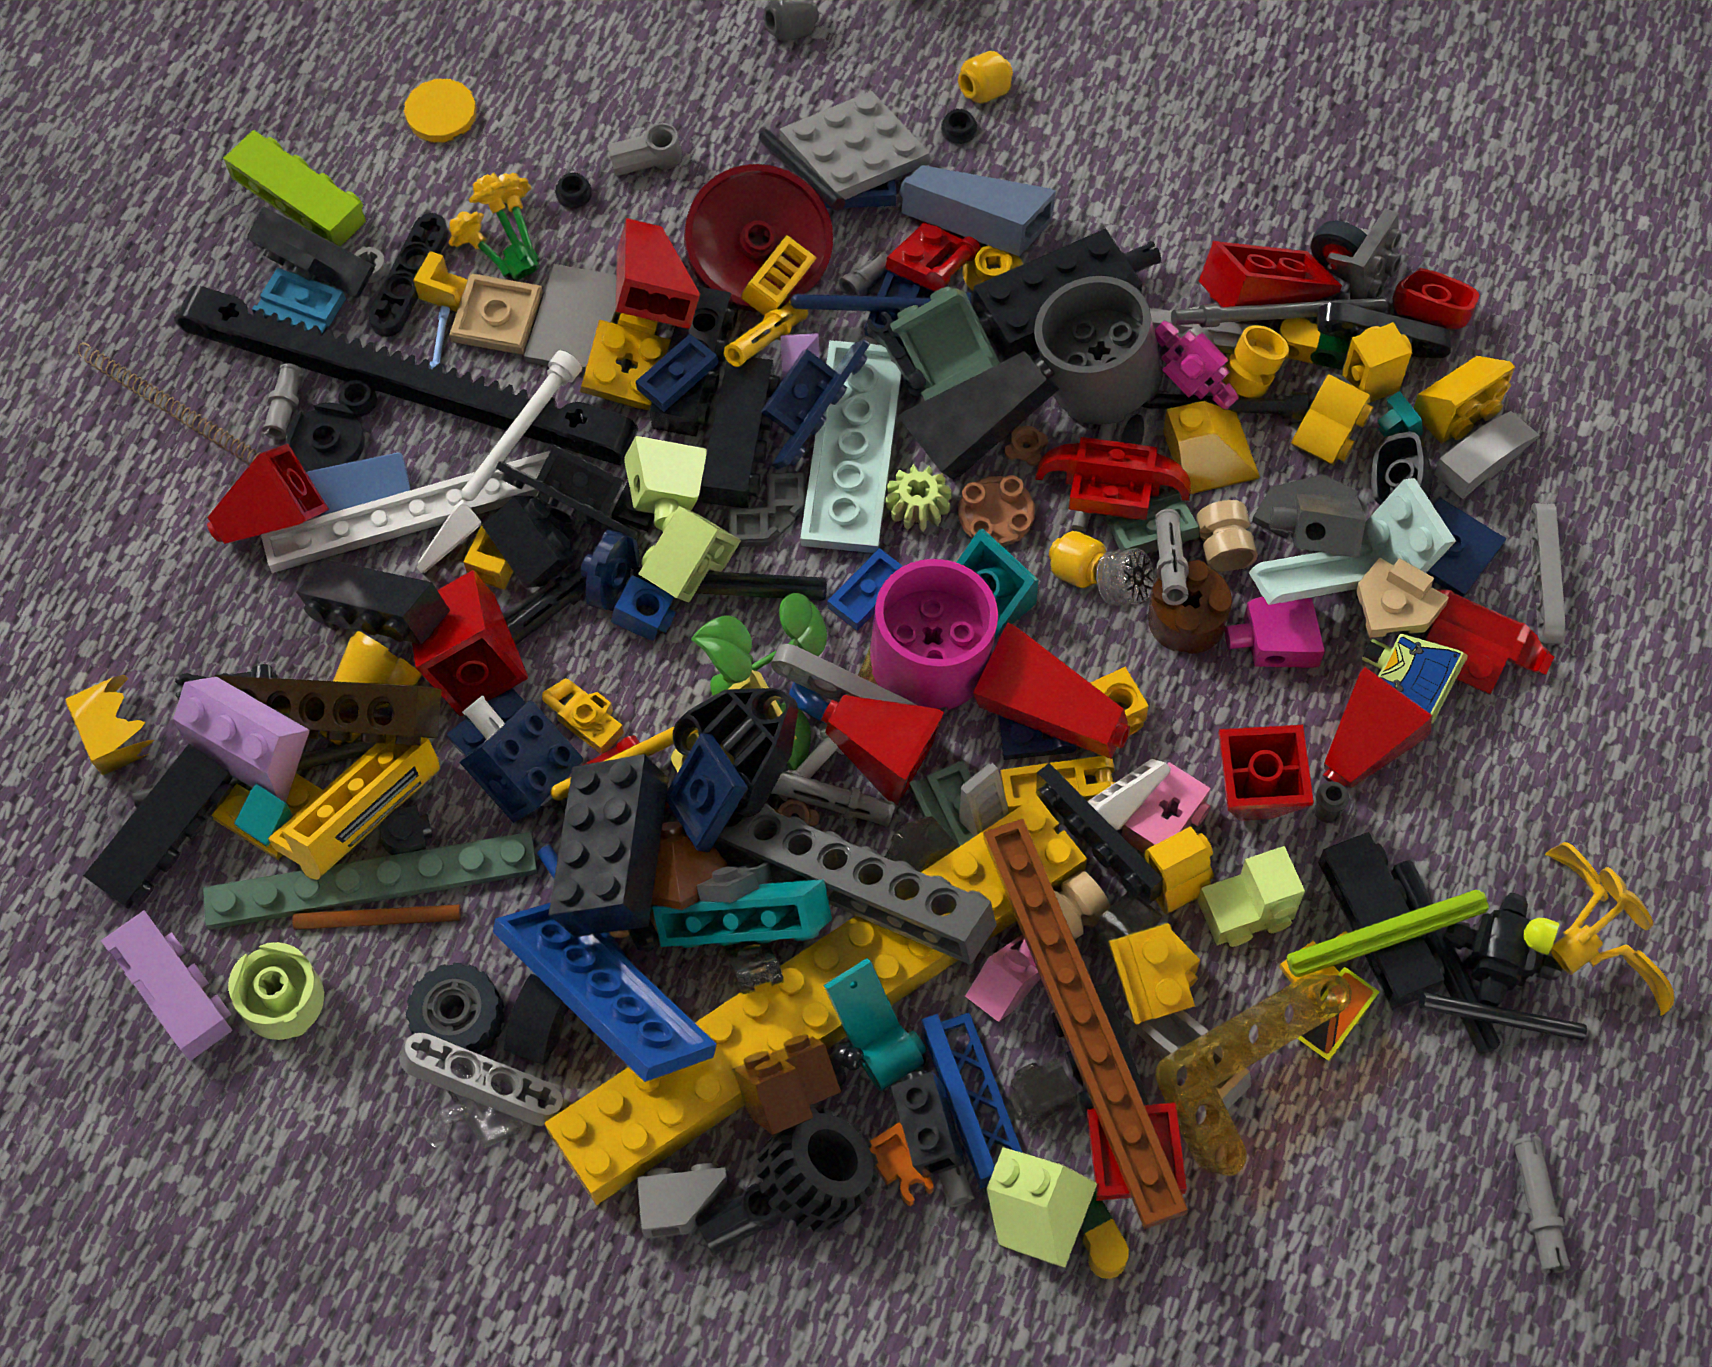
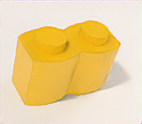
[1291,374,1374,466]
[1145,826,1214,915]

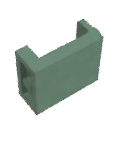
[890,287,1000,401]

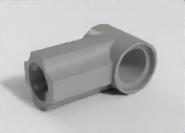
[607,123,682,176]

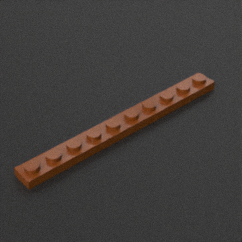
[983,819,1188,1230]

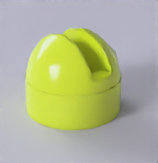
[1524,918,1559,955]

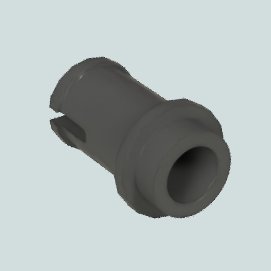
[1314,781,1349,823]

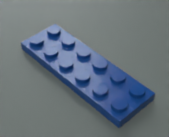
[493,903,717,1082]

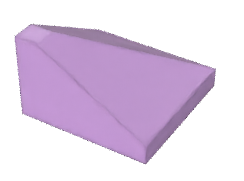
[781,334,820,378]

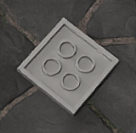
[779,91,930,200]

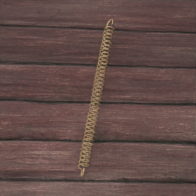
[78,343,261,465]

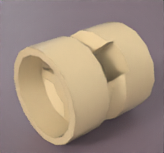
[1196,500,1258,572]
[1053,870,1112,940]

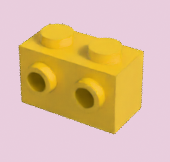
[1342,322,1412,403]

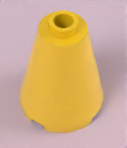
[319,631,422,746]

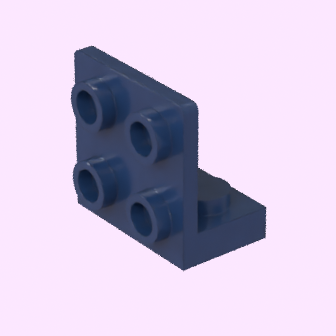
[459,700,583,823]

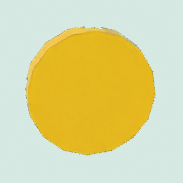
[404,79,477,142]

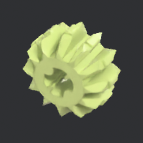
[885,464,951,532]

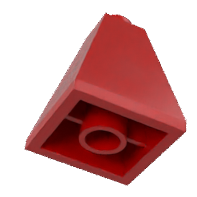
[207,443,329,544]
[1322,667,1432,789]
[821,695,944,806]
[1218,725,1314,821]

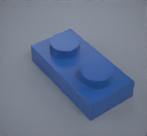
[827,548,903,631]

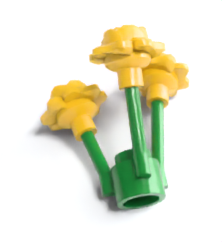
[448,173,540,281]

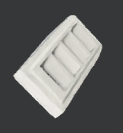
[417,500,482,573]
[1088,759,1171,830]

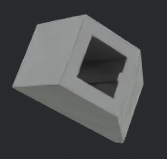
[637,1163,728,1239]

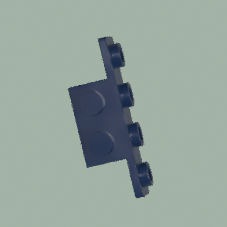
[761,339,870,470]

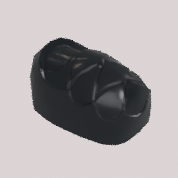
[1371,432,1432,505]

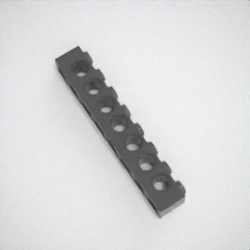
[713,798,997,965]

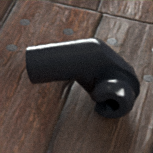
[829,1042,864,1087]

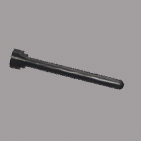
[1139,392,1308,423]

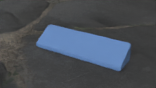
[306,453,410,517]

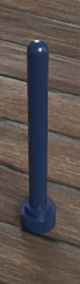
[790,292,971,312]

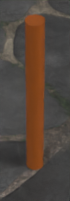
[292,904,461,930]

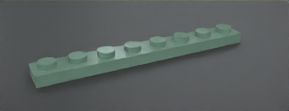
[203,832,538,930]

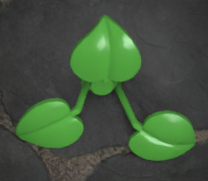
[691,593,827,770]

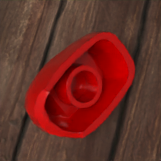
[1392,268,1479,329]

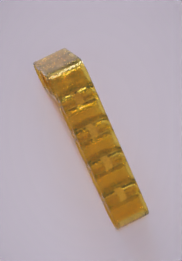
[1155,973,1352,1176]

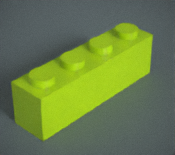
[223,130,366,247]

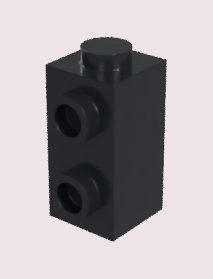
[891,1071,965,1178]

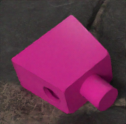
[1225,597,1325,668]

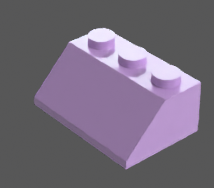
[173,677,310,803]

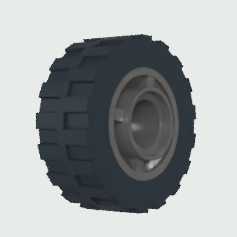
[406,963,505,1061]

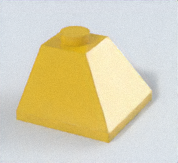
[1163,401,1260,494]

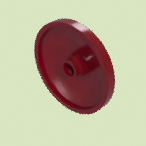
[684,164,833,312]

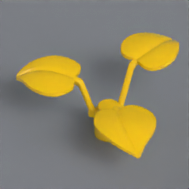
[1545,842,1674,1016]

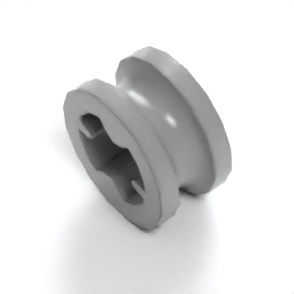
[354,247,387,283]

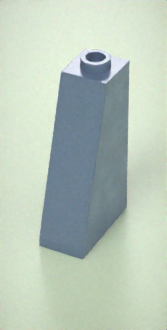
[900,165,1056,256]

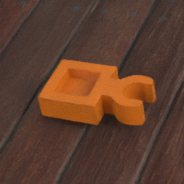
[869,1122,934,1206]

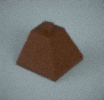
[652,822,730,910]

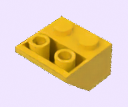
[1413,356,1515,444]

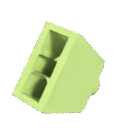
[625,436,707,530]

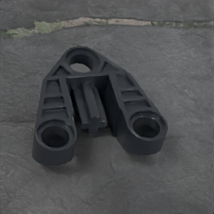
[673,688,798,817]

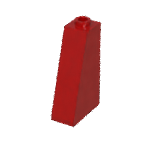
[615,218,700,329]
[973,623,1130,759]

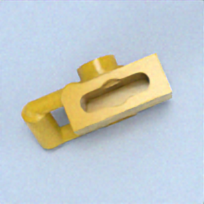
[542,679,624,754]

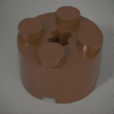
[1148,560,1232,654]

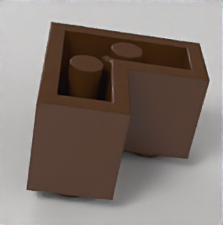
[733,1035,841,1135]

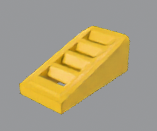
[741,235,817,316]

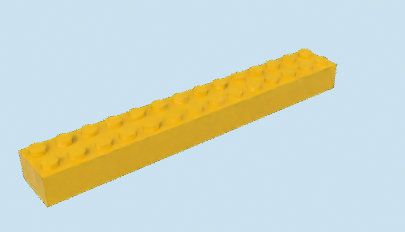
[544,795,1087,1205]

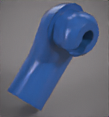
[789,682,829,725]

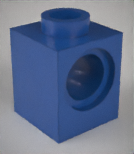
[611,575,676,641]

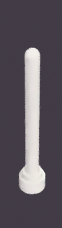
[461,350,582,501]

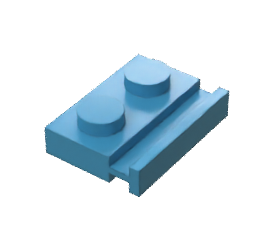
[252,267,346,335]

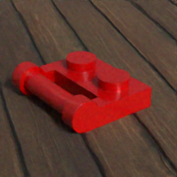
[885,222,981,291]

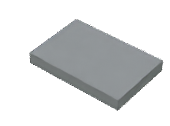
[524,264,617,373]

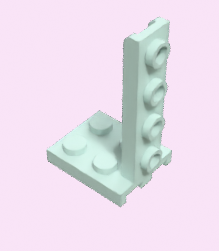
[1249,478,1456,605]

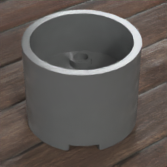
[1034,276,1163,425]

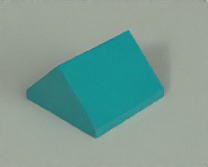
[956,529,1039,640]

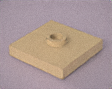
[449,273,543,355]

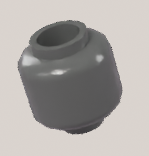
[764,0,819,42]

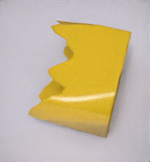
[65,675,154,775]

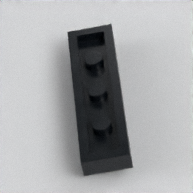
[1036,763,1163,905]

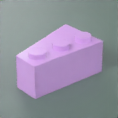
[101,910,233,1061]

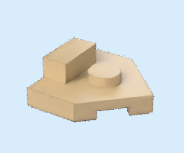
[1356,557,1449,638]

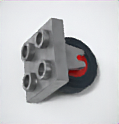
[1310,208,1402,300]

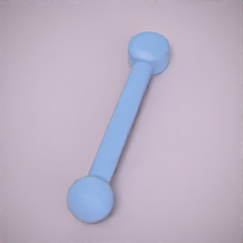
[430,305,450,369]

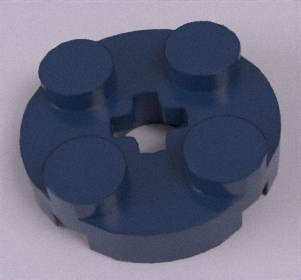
[581,530,640,611]

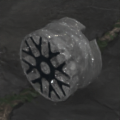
[1096,548,1154,606]

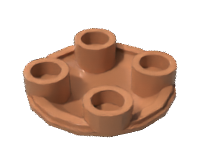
[958,475,1035,547]

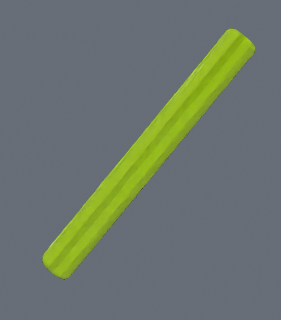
[1287,889,1489,977]

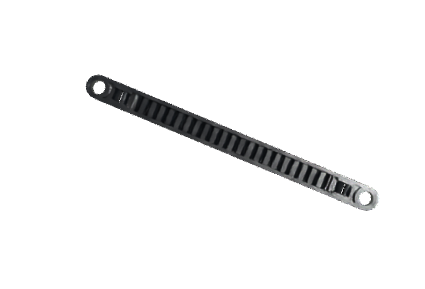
[174,285,638,465]

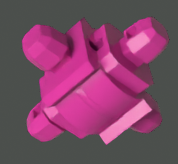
[1154,320,1239,409]

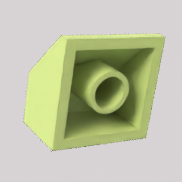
[986,1147,1097,1268]

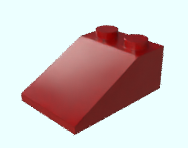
[1199,241,1342,307]

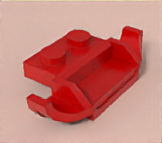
[1035,437,1191,520]
[1425,589,1555,695]

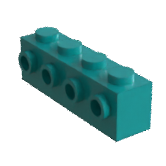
[652,879,833,948]

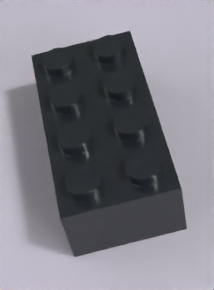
[549,754,669,937]

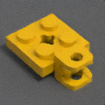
[580,313,671,410]

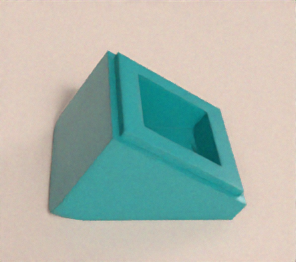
[234,784,293,847]

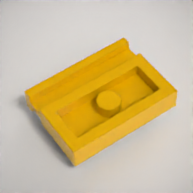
[1108,923,1195,1025]

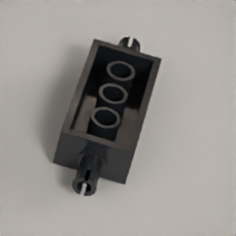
[973,228,1161,361]

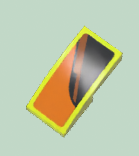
[1293,966,1380,1061]

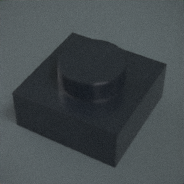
[611,483,654,532]

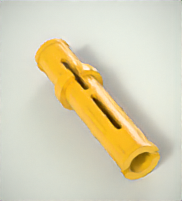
[724,301,808,367]

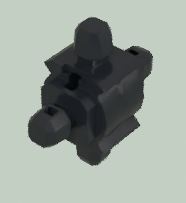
[1442,893,1562,1006]

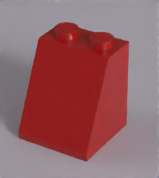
[412,570,528,716]

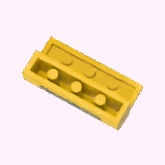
[268,735,440,880]

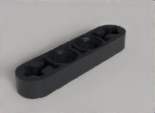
[368,213,449,337]
[1317,302,1451,358]

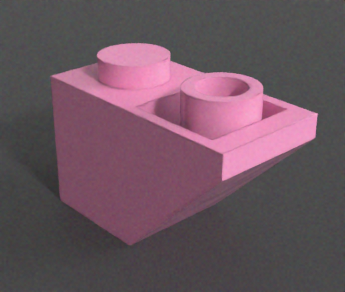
[965,934,1041,1022]

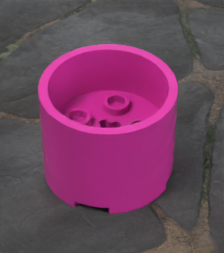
[870,559,998,710]

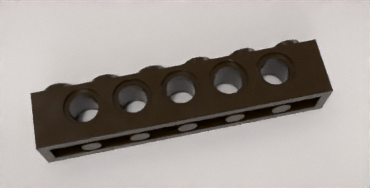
[215,675,442,746]

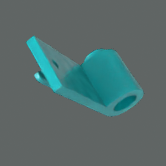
[824,958,927,1091]

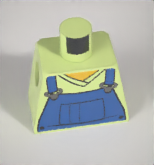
[1362,633,1468,724]

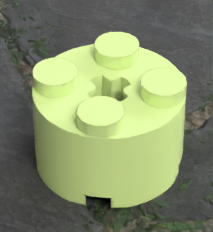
[228,942,324,1040]

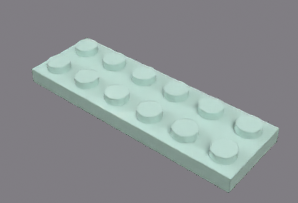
[800,340,905,553]

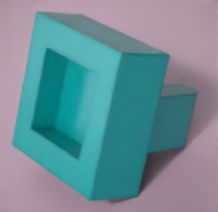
[1377,391,1423,438]

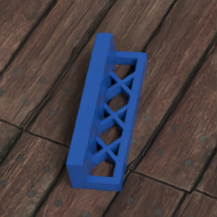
[921,1012,1023,1189]

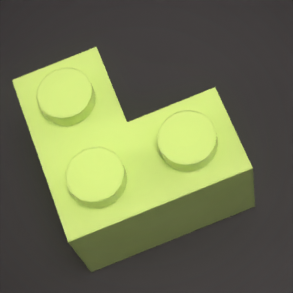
[639,506,741,603]
[1198,846,1305,947]

